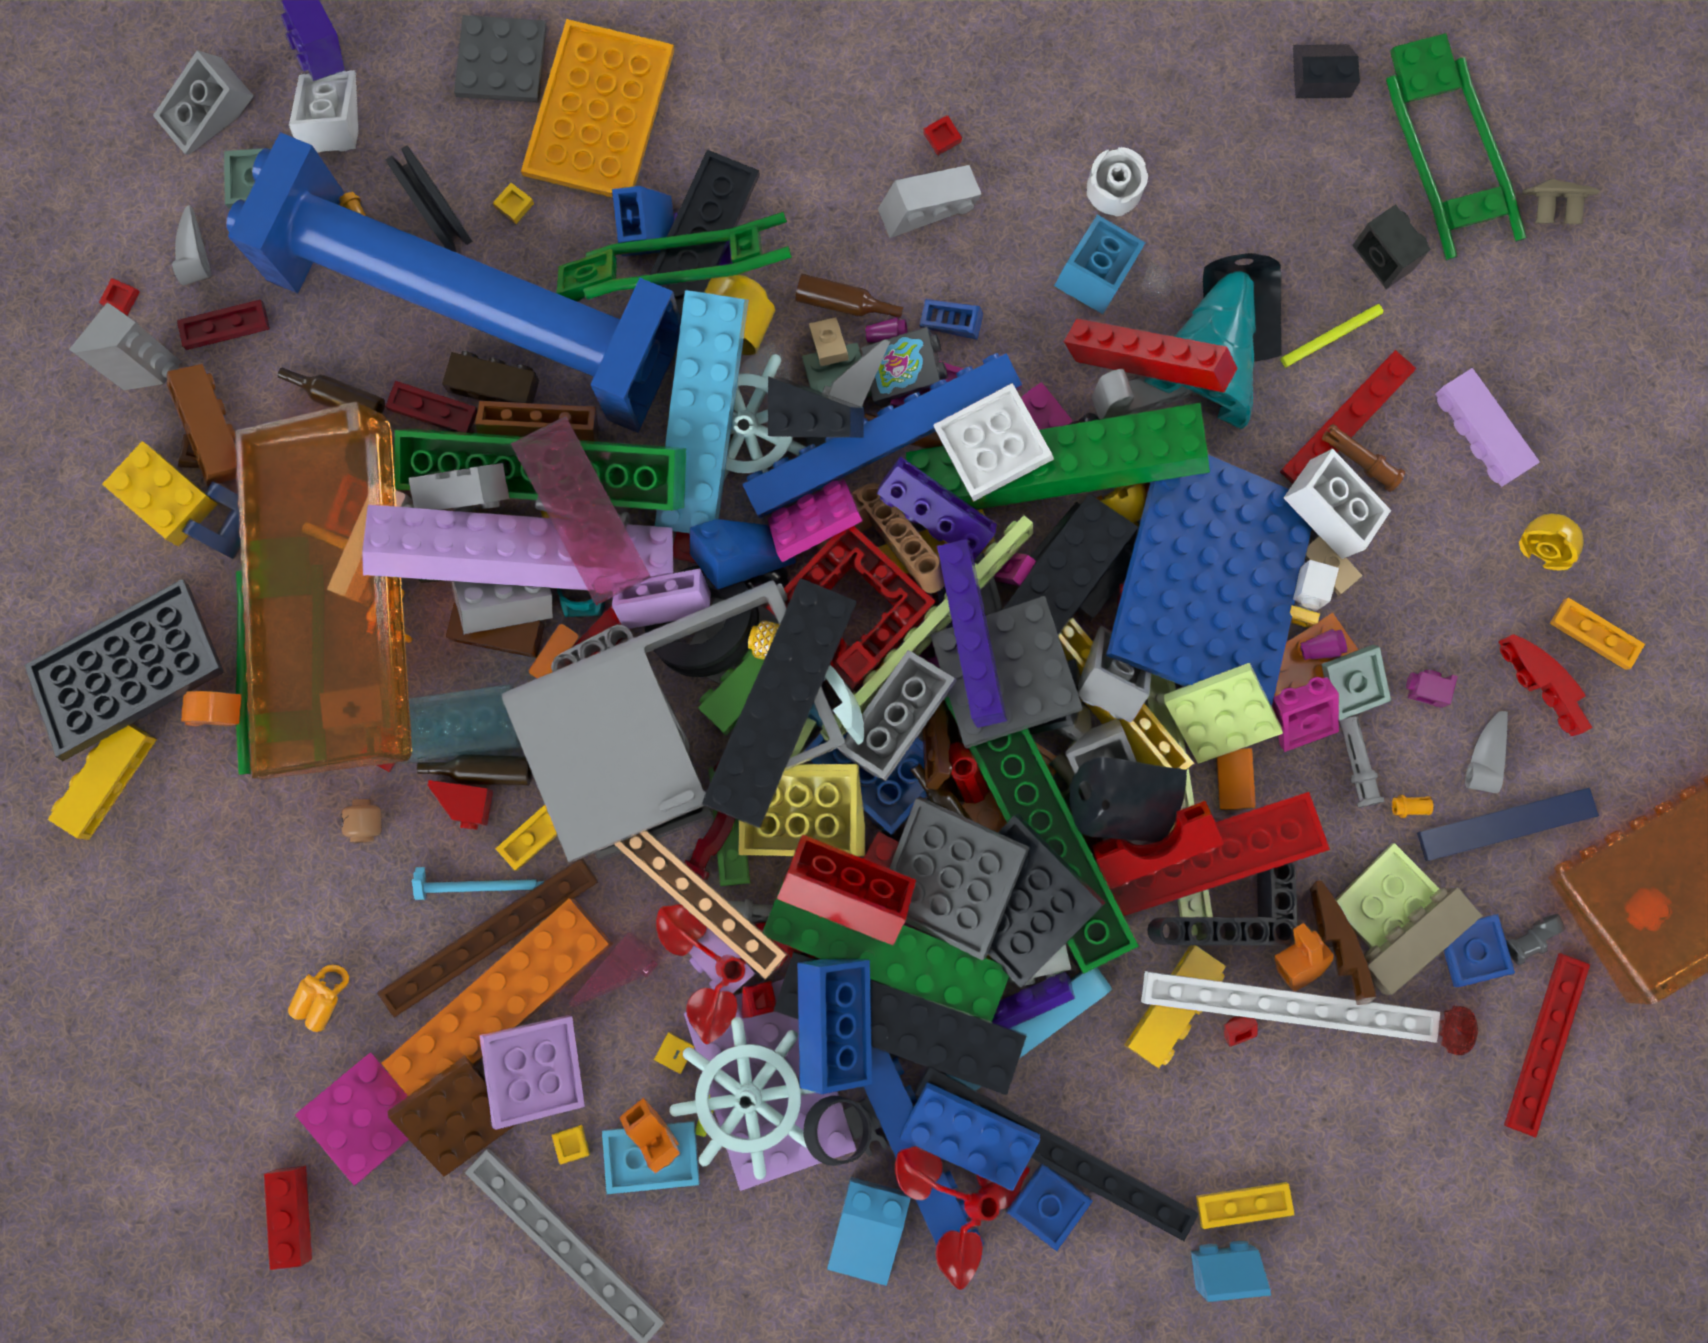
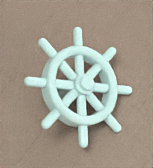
[724,354,806,481]
[669,1017,816,1180]

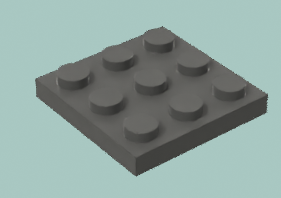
[454,15,547,103]

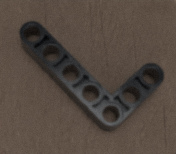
[1147,862,1297,945]

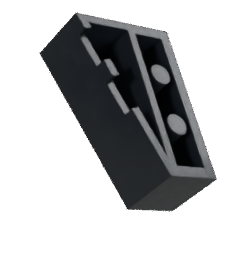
[768,376,864,438]

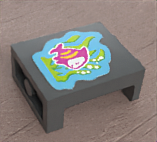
[861,327,948,408]

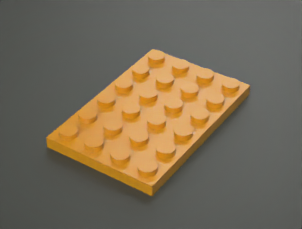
[521,19,675,198]

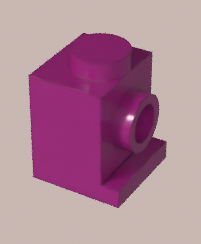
[1406,670,1458,708]

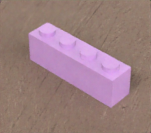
[1435,368,1540,487]

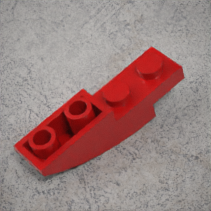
[1498,634,1593,736]

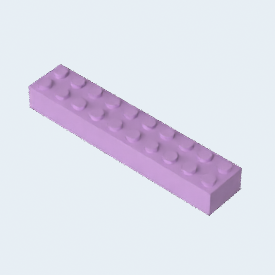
[362,504,673,592]

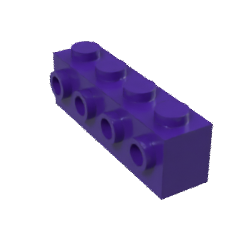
[877,456,997,560]

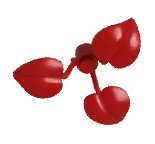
[656,904,790,1044]
[895,1146,1030,1290]

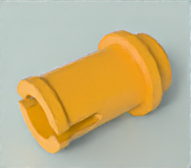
[339,192,366,216]
[1392,795,1433,818]

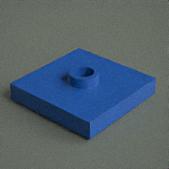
[1443,914,1515,988]
[1006,1164,1093,1251]

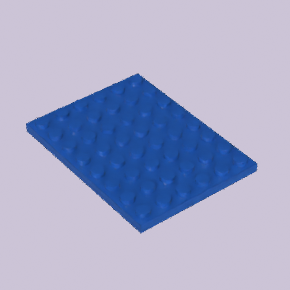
[1106,455,1312,707]

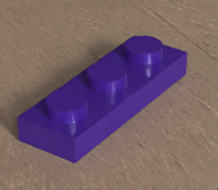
[992,971,1075,1028]

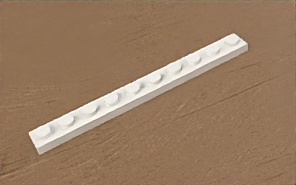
[1141,971,1440,1043]

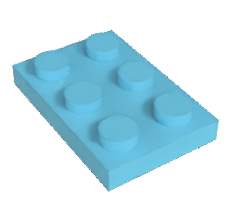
[602,1121,700,1194]

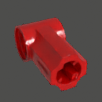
[948,742,989,804]

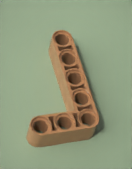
[816,483,945,593]

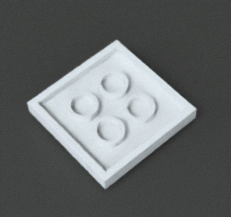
[933,383,1054,501]

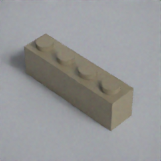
[1364,887,1482,995]

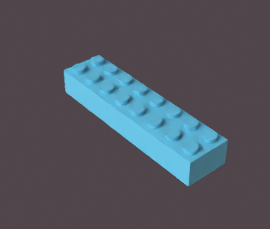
[655,290,749,533]

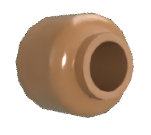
[341,799,382,843]

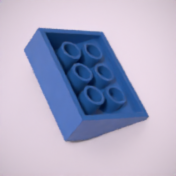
[804,732,927,837]

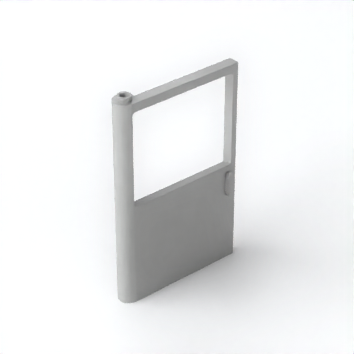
[501,580,845,863]

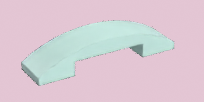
[824,665,864,745]

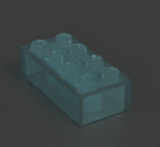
[391,685,522,764]

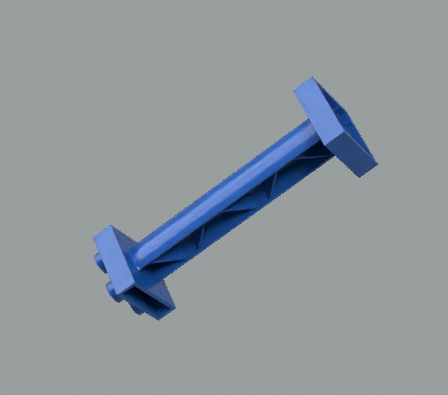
[227,132,681,433]

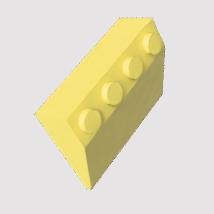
[738,764,865,857]

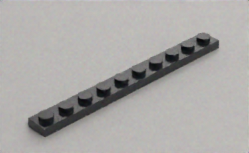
[914,1066,1199,1241]

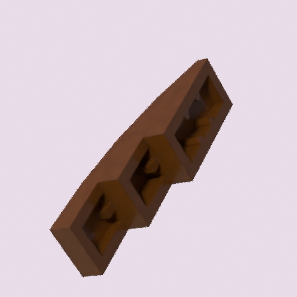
[1310,880,1376,1005]

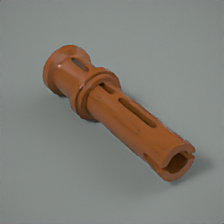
[1322,424,1406,492]

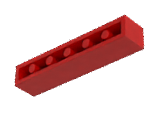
[1063,319,1238,393]

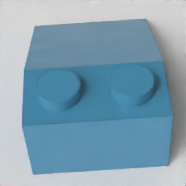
[1054,214,1145,314]
[827,1177,911,1286]

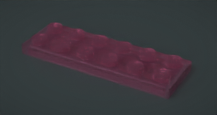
[511,416,651,605]

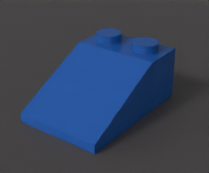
[690,519,796,590]

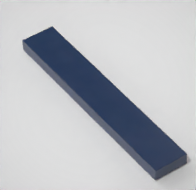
[1417,788,1599,861]

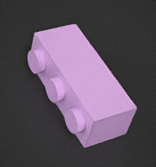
[612,569,711,629]
[689,927,757,994]

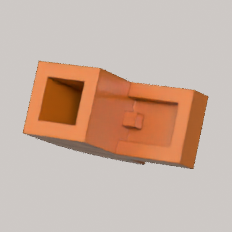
[181,691,241,726]
[1275,923,1334,992]
[619,1098,680,1174]

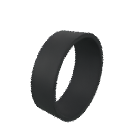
[803,1096,872,1166]

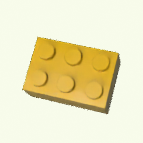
[102,441,218,547]

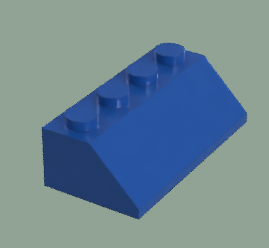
[798,959,872,1094]

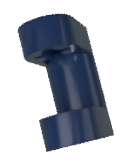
[182,481,263,559]

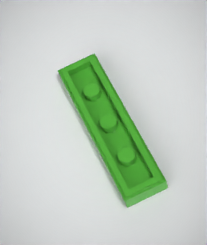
[709,767,751,887]

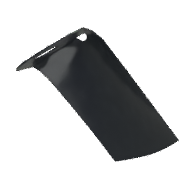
[1202,253,1282,362]
[1069,757,1187,842]

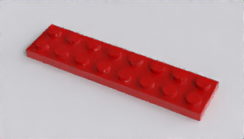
[1096,792,1330,916]

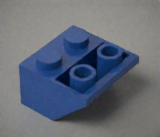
[612,186,674,257]

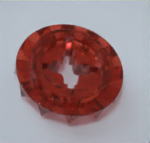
[1438,1006,1478,1055]

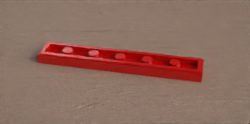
[1504,953,1591,1138]

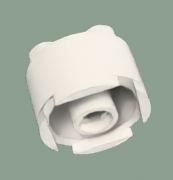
[1087,148,1148,216]

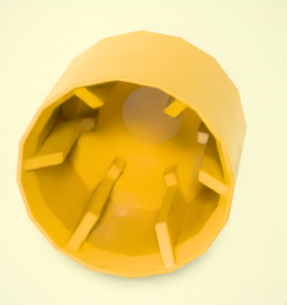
[704,275,776,355]

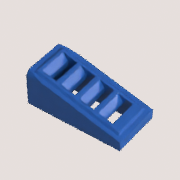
[919,299,983,340]

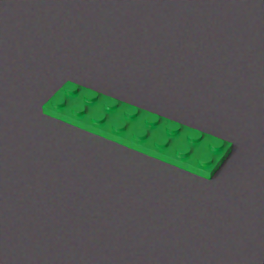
[762,877,1009,1022]

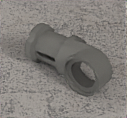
[1506,914,1566,965]

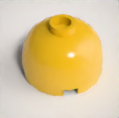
[1096,483,1147,526]
[1519,513,1584,571]

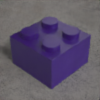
[280,0,345,81]

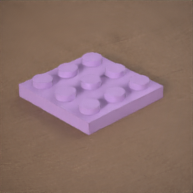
[480,1015,585,1129]

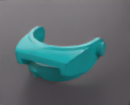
[556,588,607,617]

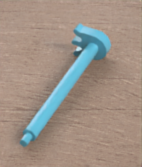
[412,867,544,900]

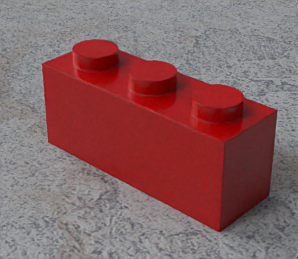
[264,1165,312,1270]

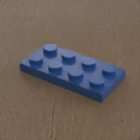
[900,1082,1040,1191]

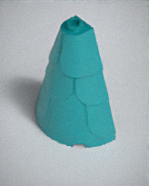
[1144,271,1256,429]

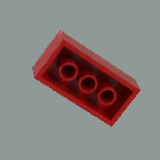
[777,834,916,945]

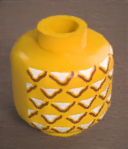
[748,621,780,660]

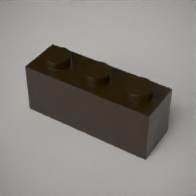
[442,351,540,404]

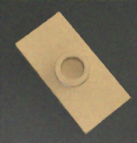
[809,317,849,366]
[1305,536,1362,596]

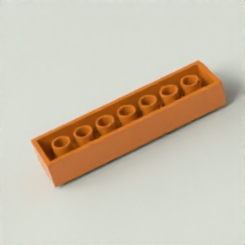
[381,898,613,1096]

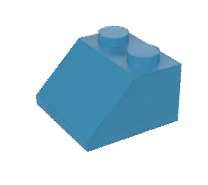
[1191,1241,1271,1302]

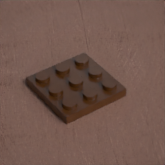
[387,1056,517,1177]

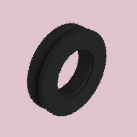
[385,145,473,252]
[644,565,759,677]

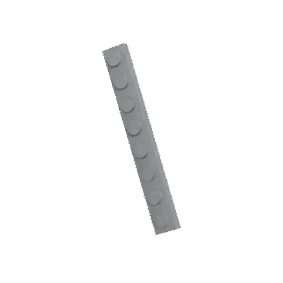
[465,1148,666,1343]

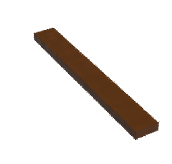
[377,858,598,1018]

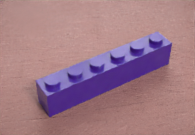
[937,539,1007,728]

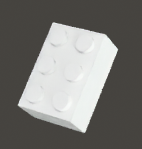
[1284,449,1391,559]

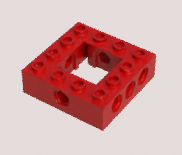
[766,526,936,692]

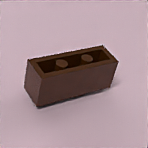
[446,603,545,658]

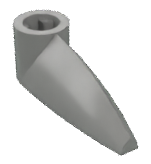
[172,205,212,286]
[1465,711,1508,793]

